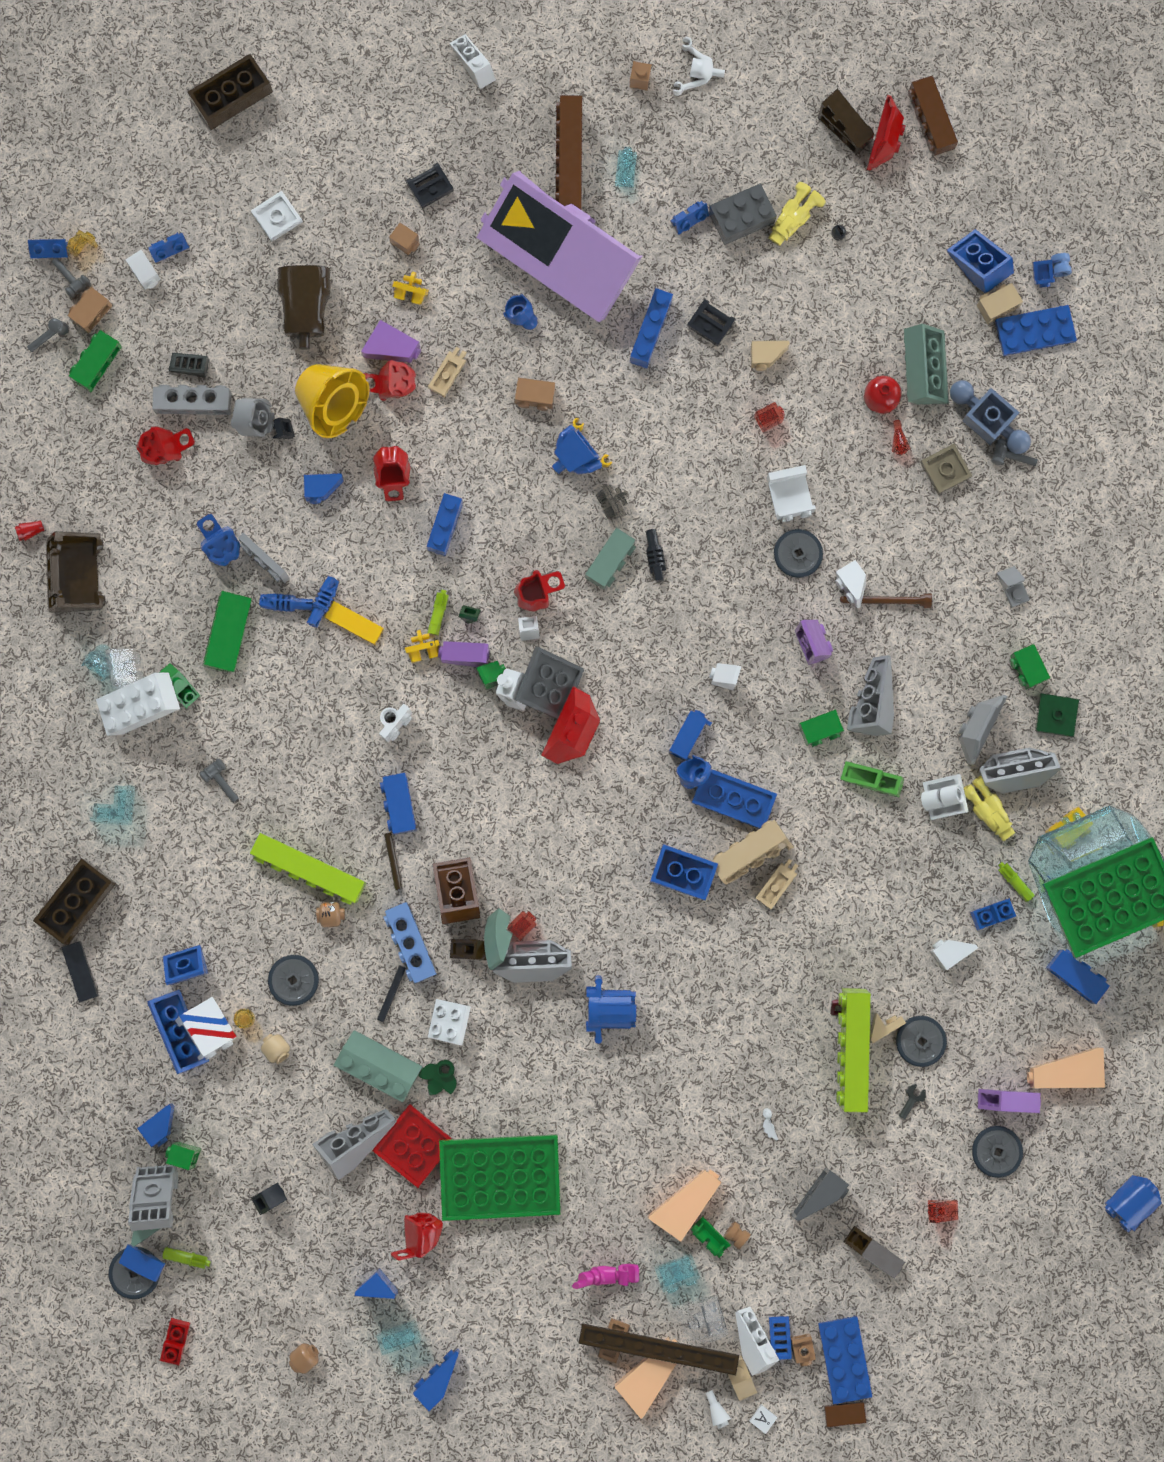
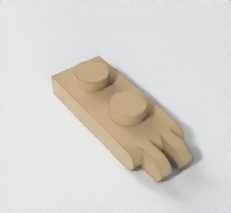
[428,347,467,398]
[755,859,799,910]

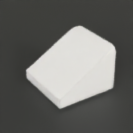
[518,616,540,641]

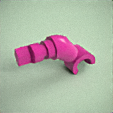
[572,1264,639,1289]

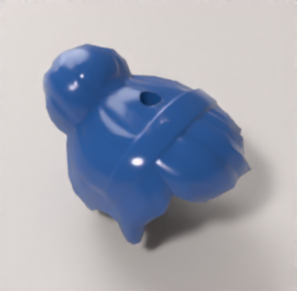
[503,294,538,330]
[676,755,712,789]

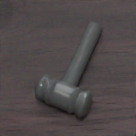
[52,258,91,299]
[27,318,69,352]
[991,439,1038,466]
[199,758,239,803]

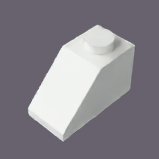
[126,250,160,289]
[709,663,741,690]
[930,939,978,971]

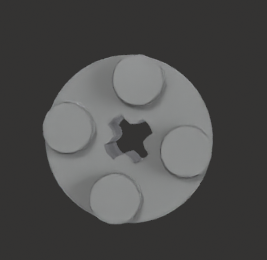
[231,398,275,437]

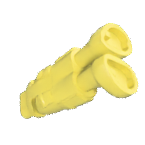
[768,182,826,246]
[963,776,1015,841]

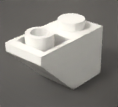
[835,560,866,608]

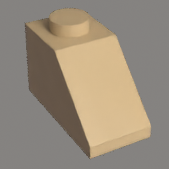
[750,341,790,371]
[728,1355,757,1401]

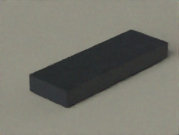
[61,941,99,1003]

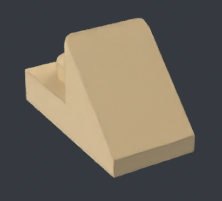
[870,1013,906,1043]

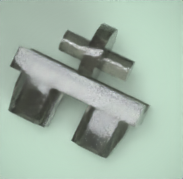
[596,484,629,519]

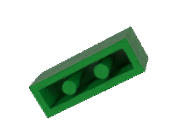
[69,330,122,393]

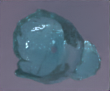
[81,644,113,681]

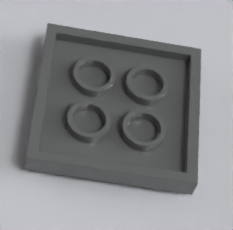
[515,647,584,720]

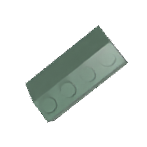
[904,323,949,405]
[334,1030,423,1102]

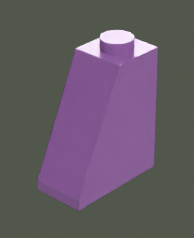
[361,320,421,363]
[438,641,490,667]
[978,1089,1041,1113]

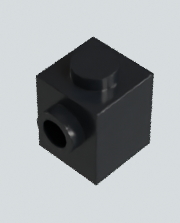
[251,1182,287,1215]

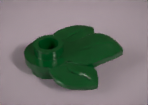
[419,1060,457,1095]

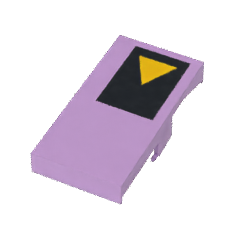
[476,171,642,322]

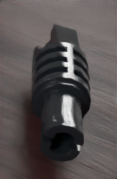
[645,529,667,582]

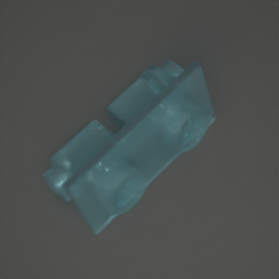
[615,147,637,188]

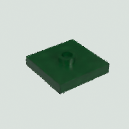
[1035,693,1079,737]

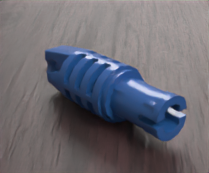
[306,576,339,628]
[259,594,313,612]

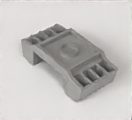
[128,1165,178,1231]

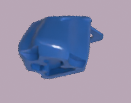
[197,514,240,567]

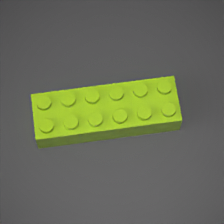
[836,988,871,1112]

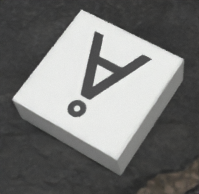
[749,1404,777,1434]

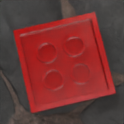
[372,1104,453,1188]

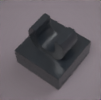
[272,417,295,439]

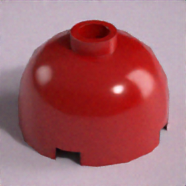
[863,375,902,414]

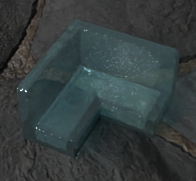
[89,785,136,825]

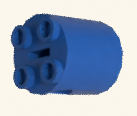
[1104,1175,1162,1233]

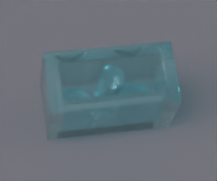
[654,1253,700,1294]
[376,1320,422,1355]

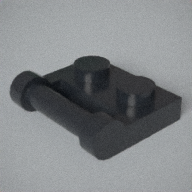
[405,162,454,209]
[687,299,736,347]

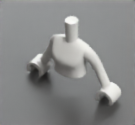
[673,37,725,96]

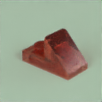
[928,1200,958,1223]

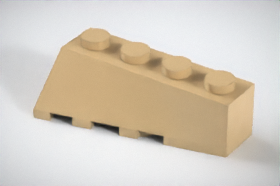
[712,819,794,885]

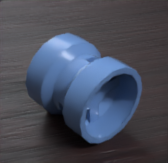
[1051,253,1072,277]

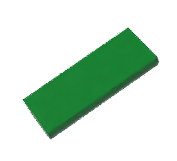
[202,591,252,672]

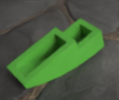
[841,761,904,798]

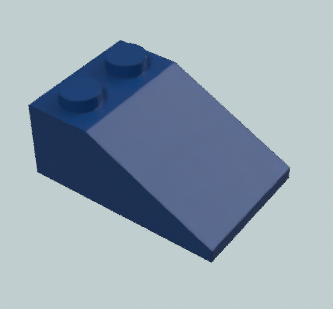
[947,229,1014,294]
[650,844,718,901]

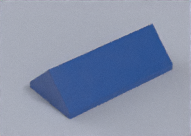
[147,990,209,1074]

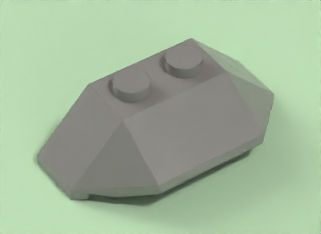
[958,695,1008,766]
[979,748,1061,794]
[493,940,572,983]

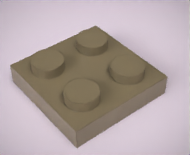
[920,444,972,495]

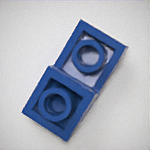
[970,898,1016,930]
[119,1244,165,1282]

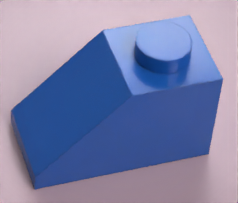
[304,473,344,504]
[137,1103,175,1148]

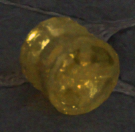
[234,1009,255,1028]

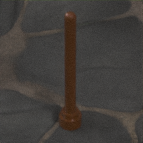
[840,593,932,608]

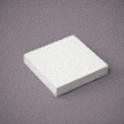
[251,191,303,242]

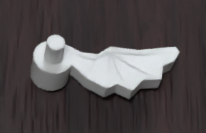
[763,1108,778,1140]

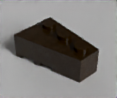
[818,88,874,156]

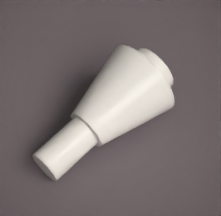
[705,1390,731,1429]

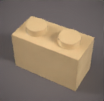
[976,283,1023,325]

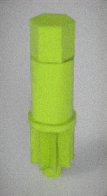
[427,589,449,636]
[998,862,1035,902]
[162,1247,211,1269]

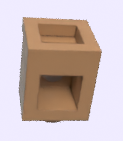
[790,1333,816,1366]

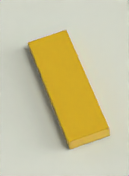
[324,601,384,645]

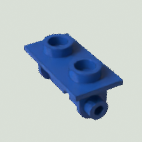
[670,201,710,235]
[148,232,189,263]
[28,239,69,259]

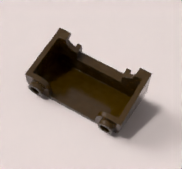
[46,531,106,613]

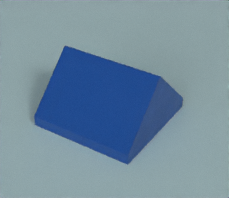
[163,945,209,985]
[355,1268,398,1299]

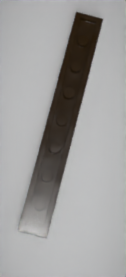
[578,1323,739,1376]

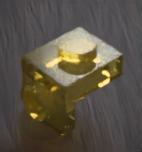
[66,230,98,257]

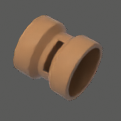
[723,1222,751,1249]

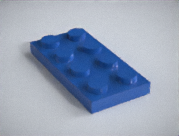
[995,305,1077,356]
[692,769,777,829]
[818,1316,872,1404]

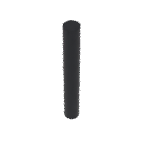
[377,965,406,1022]

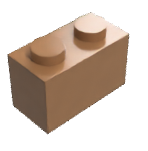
[67,287,112,334]
[515,377,555,411]

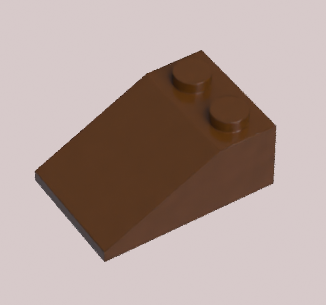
[432,857,481,925]

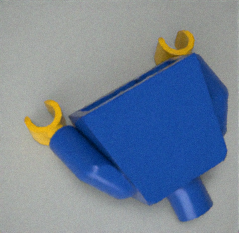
[552,418,612,474]

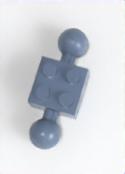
[950,380,1031,454]

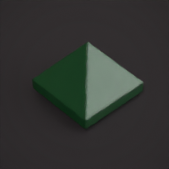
[458,605,481,624]

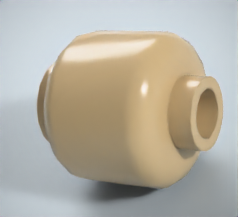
[261,1034,290,1064]

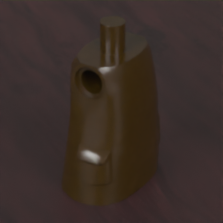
[277,265,331,350]

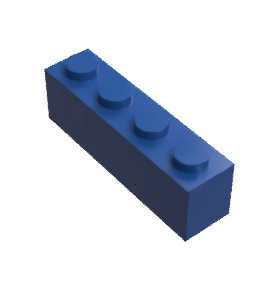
[630,288,673,369]

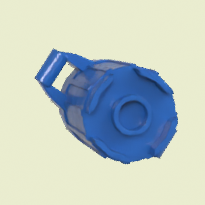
[586,975,636,1044]

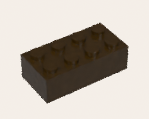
[187,53,273,131]
[33,858,117,945]

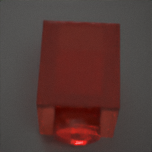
[754,402,785,432]
[507,911,537,941]

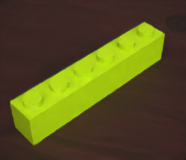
[250,833,366,905]

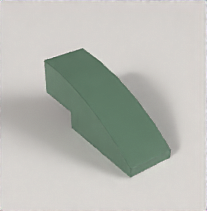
[484,908,513,970]

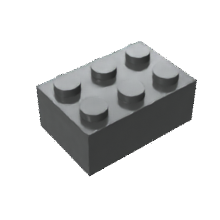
[709,183,777,245]

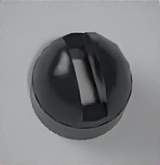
[831,224,846,241]

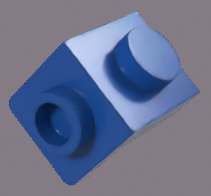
[1032,260,1055,288]

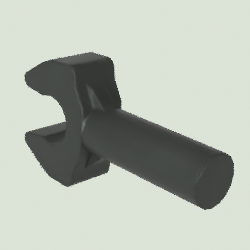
[899,1084,926,1120]

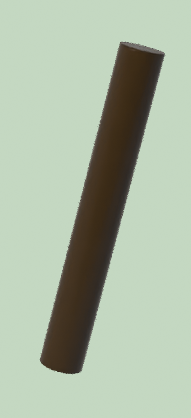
[384,832,403,891]

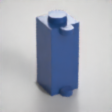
[668,710,712,761]

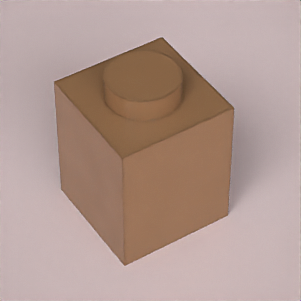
[629,61,652,91]
[389,223,420,255]

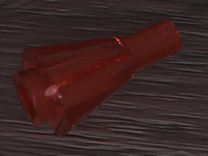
[892,420,911,455]

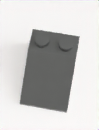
[791,1167,849,1221]

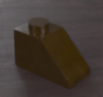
[450,939,487,961]

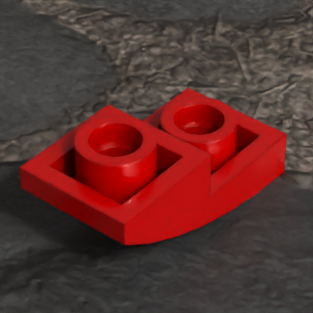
[160,1318,191,1366]

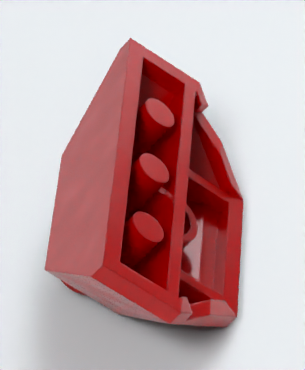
[866,95,906,171]
[541,687,600,764]

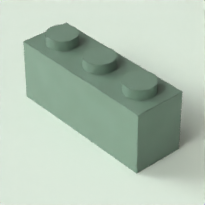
[585,528,636,590]

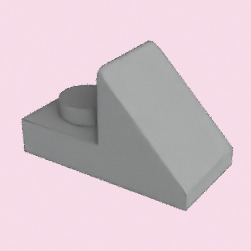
[996,566,1030,608]

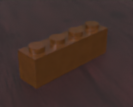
[908,75,958,156]

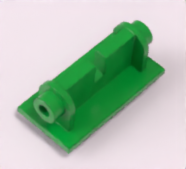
[690,1217,731,1258]

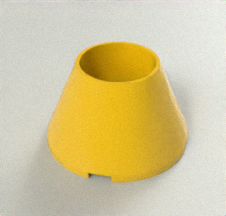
[295,364,370,438]

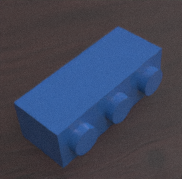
[426,493,463,556]
[380,773,417,835]
[1045,949,1110,1004]

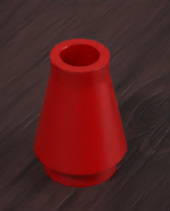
[15,520,45,541]

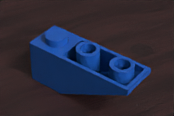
[413,1349,460,1411]

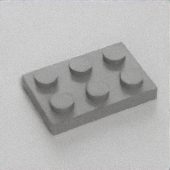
[238,533,290,584]

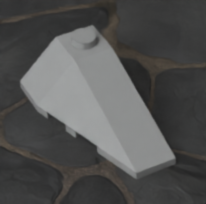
[847,655,894,736]
[312,1109,397,1180]

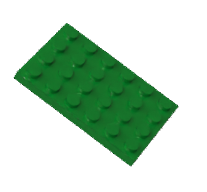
[1042,837,1164,958]
[439,1134,561,1221]

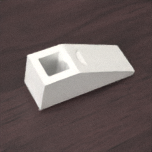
[450,34,496,89]
[735,1307,779,1376]

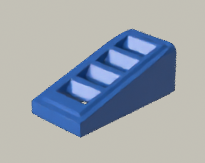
[769,1316,792,1360]

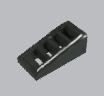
[169,353,209,378]

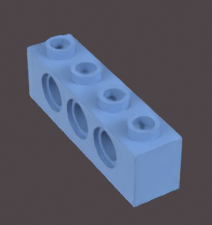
[384,902,437,984]

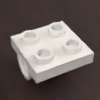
[379,704,412,742]
[921,774,969,820]
[428,999,471,1045]

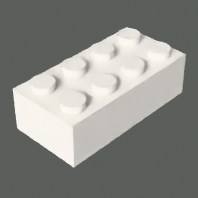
[96,673,180,736]

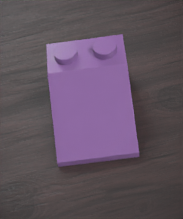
[795,620,833,666]

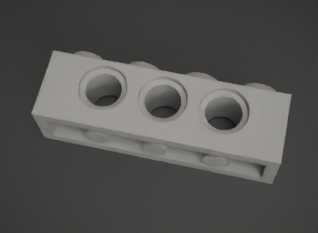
[152,385,232,415]

